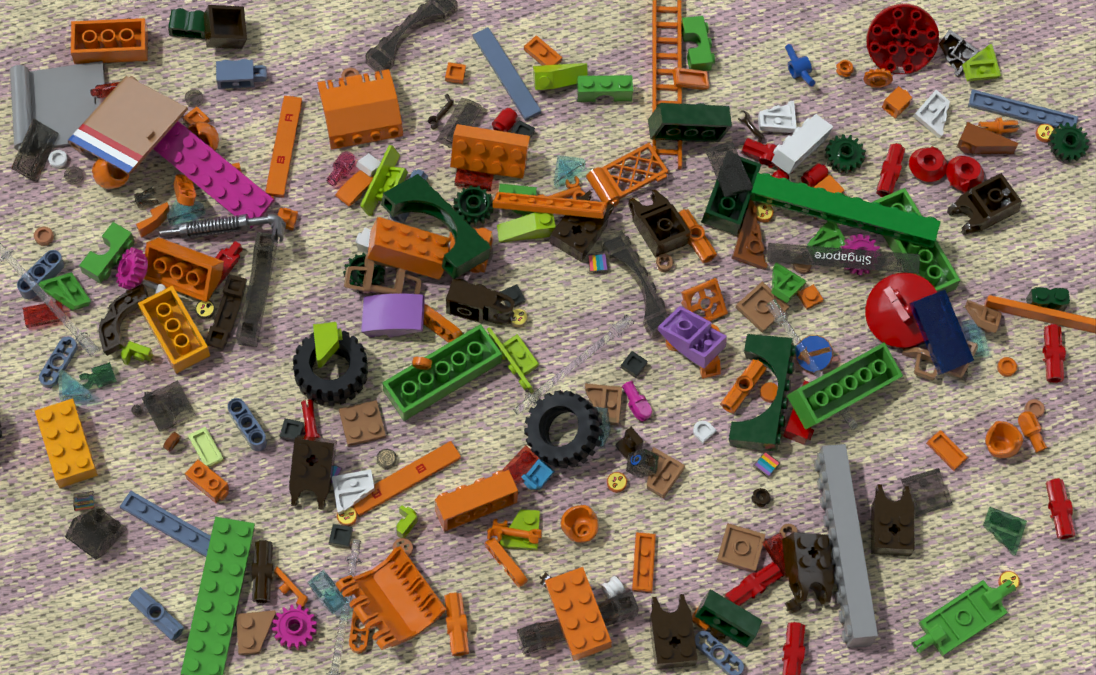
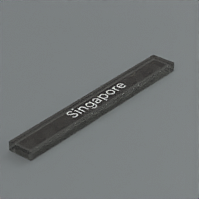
[767,242,921,274]

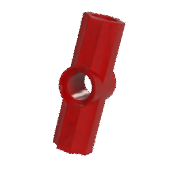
[741,138,794,174]
[876,143,905,197]
[1042,324,1066,383]
[1045,478,1075,540]
[724,562,783,606]
[782,622,805,675]

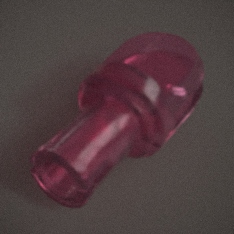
[326,151,356,186]

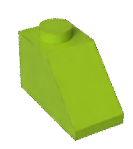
[313,322,343,368]

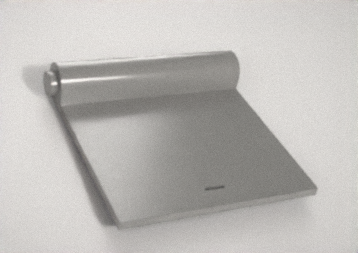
[10,61,106,153]

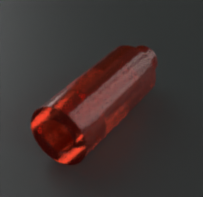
[90,81,121,98]

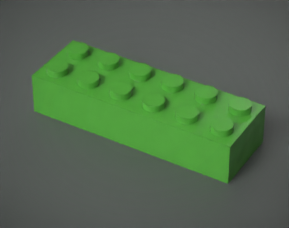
[873,188,960,296]
[382,324,502,421]
[787,342,903,430]

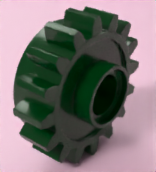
[1048,122,1090,163]
[824,134,866,174]
[453,186,494,226]
[343,252,385,294]

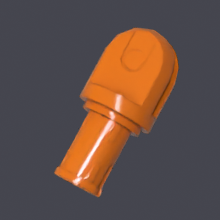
[978,117,1019,136]
[1018,411,1047,453]

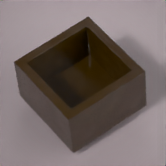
[204,5,247,49]

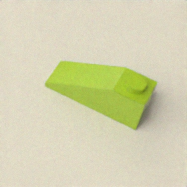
[533,63,588,90]
[497,212,556,243]

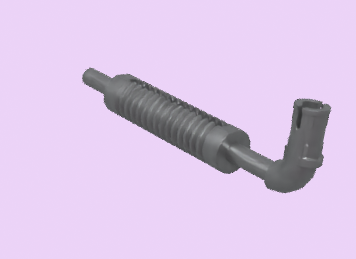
[159,214,286,243]

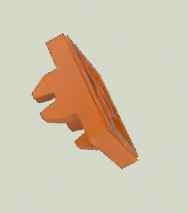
[681,278,728,321]

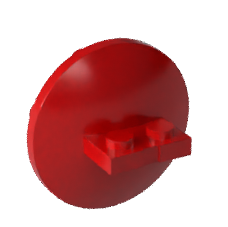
[866,3,939,74]
[865,273,942,348]

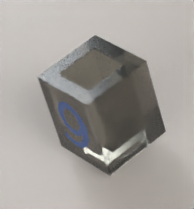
[626,449,659,478]

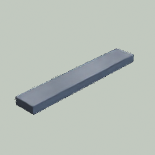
[473,27,541,121]
[968,89,1078,128]
[120,491,211,557]

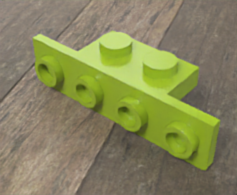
[360,145,408,216]
[487,327,539,394]

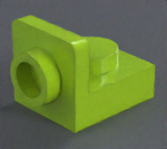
[121,341,153,365]
[396,505,418,538]

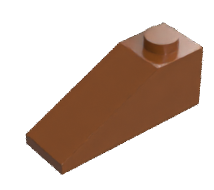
[956,122,1019,154]

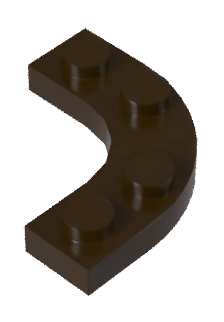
[99,284,149,356]

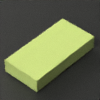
[188,427,224,468]

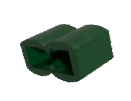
[168,8,206,39]
[1026,287,1070,312]

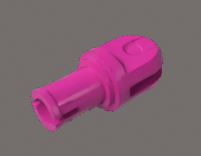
[621,381,652,421]

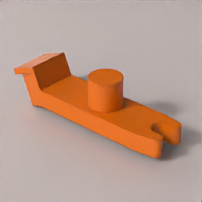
[274,567,308,609]

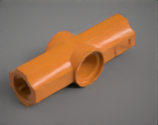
[679,209,717,263]
[720,359,767,414]
[444,592,469,656]

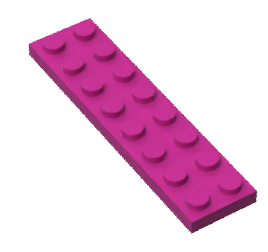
[153,121,275,229]

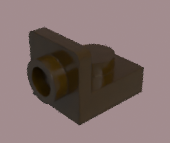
[615,426,644,459]

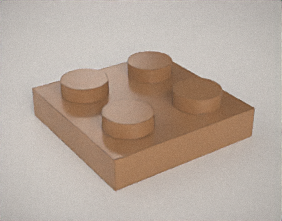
[735,281,790,333]
[339,400,386,446]
[716,523,766,572]

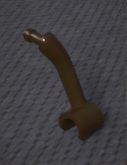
[428,94,454,130]
[738,110,765,143]

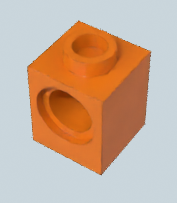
[882,86,912,119]

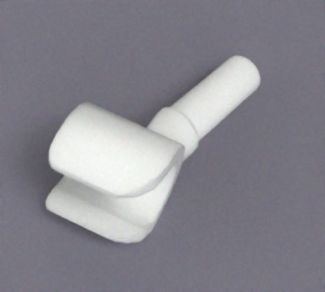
[143,280,166,294]

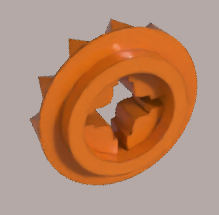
[863,68,893,88]

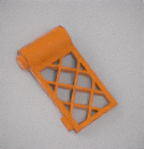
[586,143,668,207]

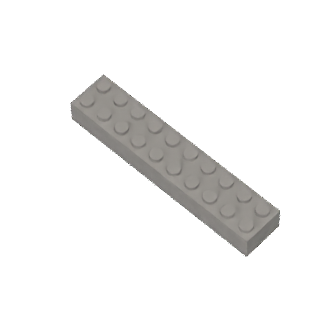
[814,444,878,648]

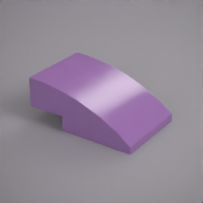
[361,294,425,337]
[658,306,727,368]

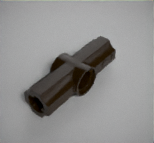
[252,540,274,603]

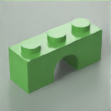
[681,16,715,71]
[577,75,633,102]
[79,222,134,284]

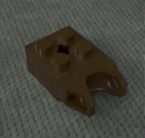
[947,173,1022,235]
[628,189,691,258]
[550,190,614,262]
[446,279,515,325]
[289,435,337,510]
[871,484,915,556]
[782,532,834,605]
[649,594,698,670]

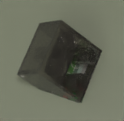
[65,506,127,560]

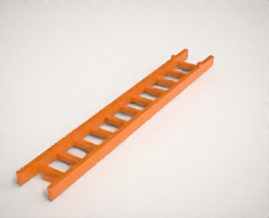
[652,0,682,170]

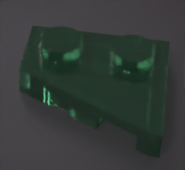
[983,507,1027,556]

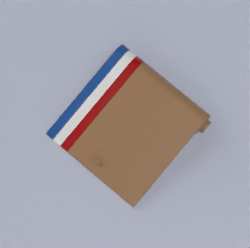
[67,76,188,175]

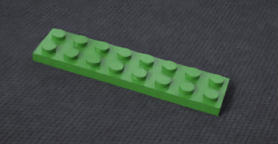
[181,517,255,675]

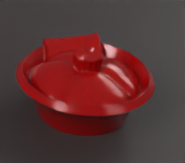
[909,146,947,182]
[946,156,984,193]

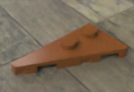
[731,199,768,270]

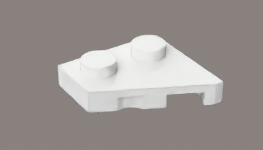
[913,90,950,138]
[758,101,796,133]
[332,469,375,515]

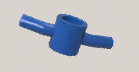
[785,44,815,86]

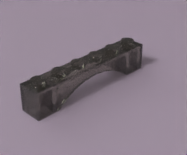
[365,0,458,77]
[601,230,671,340]
[236,232,278,347]
[516,591,639,655]

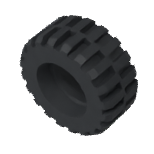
[293,330,368,406]
[524,390,603,468]

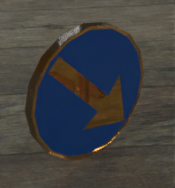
[796,335,833,373]

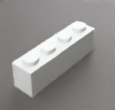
[771,114,833,174]

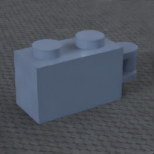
[216,59,267,89]

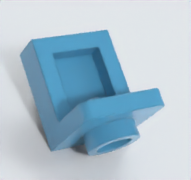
[521,459,555,490]

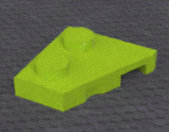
[962,44,1001,81]
[499,509,540,550]

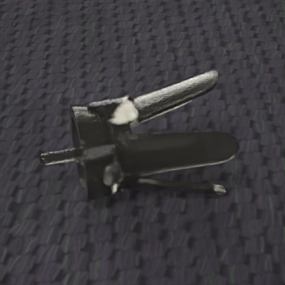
[130,185,160,208]

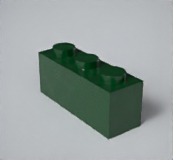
[695,589,762,647]

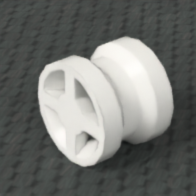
[601,576,626,601]

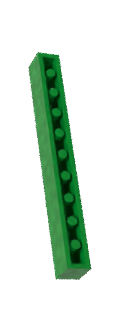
[751,173,941,248]

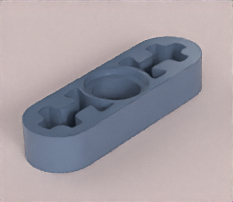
[39,336,77,388]
[695,631,744,675]

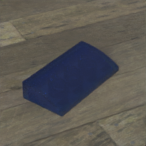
[909,289,974,375]

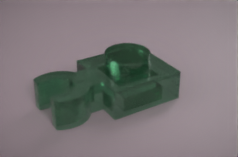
[79,362,117,390]

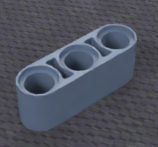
[17,250,64,299]
[228,398,267,451]

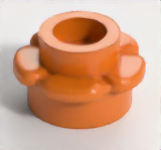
[836,60,854,77]

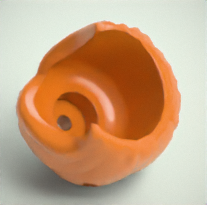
[188,122,219,150]
[92,158,129,189]
[985,421,1023,458]
[561,505,598,543]

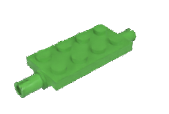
[912,580,1016,657]

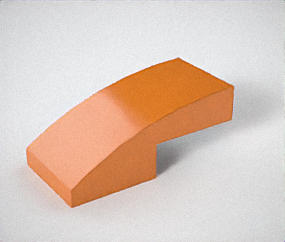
[335,170,373,206]
[136,202,171,238]

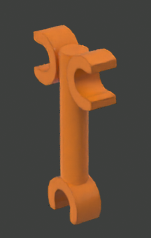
[537,176,585,199]
[487,519,542,544]

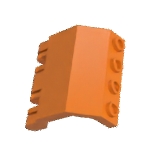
[317,69,403,149]
[335,546,447,650]

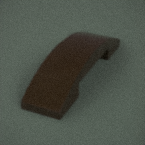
[205,274,247,350]

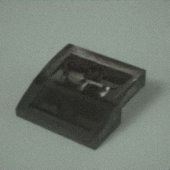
[142,380,197,432]
[901,468,953,516]

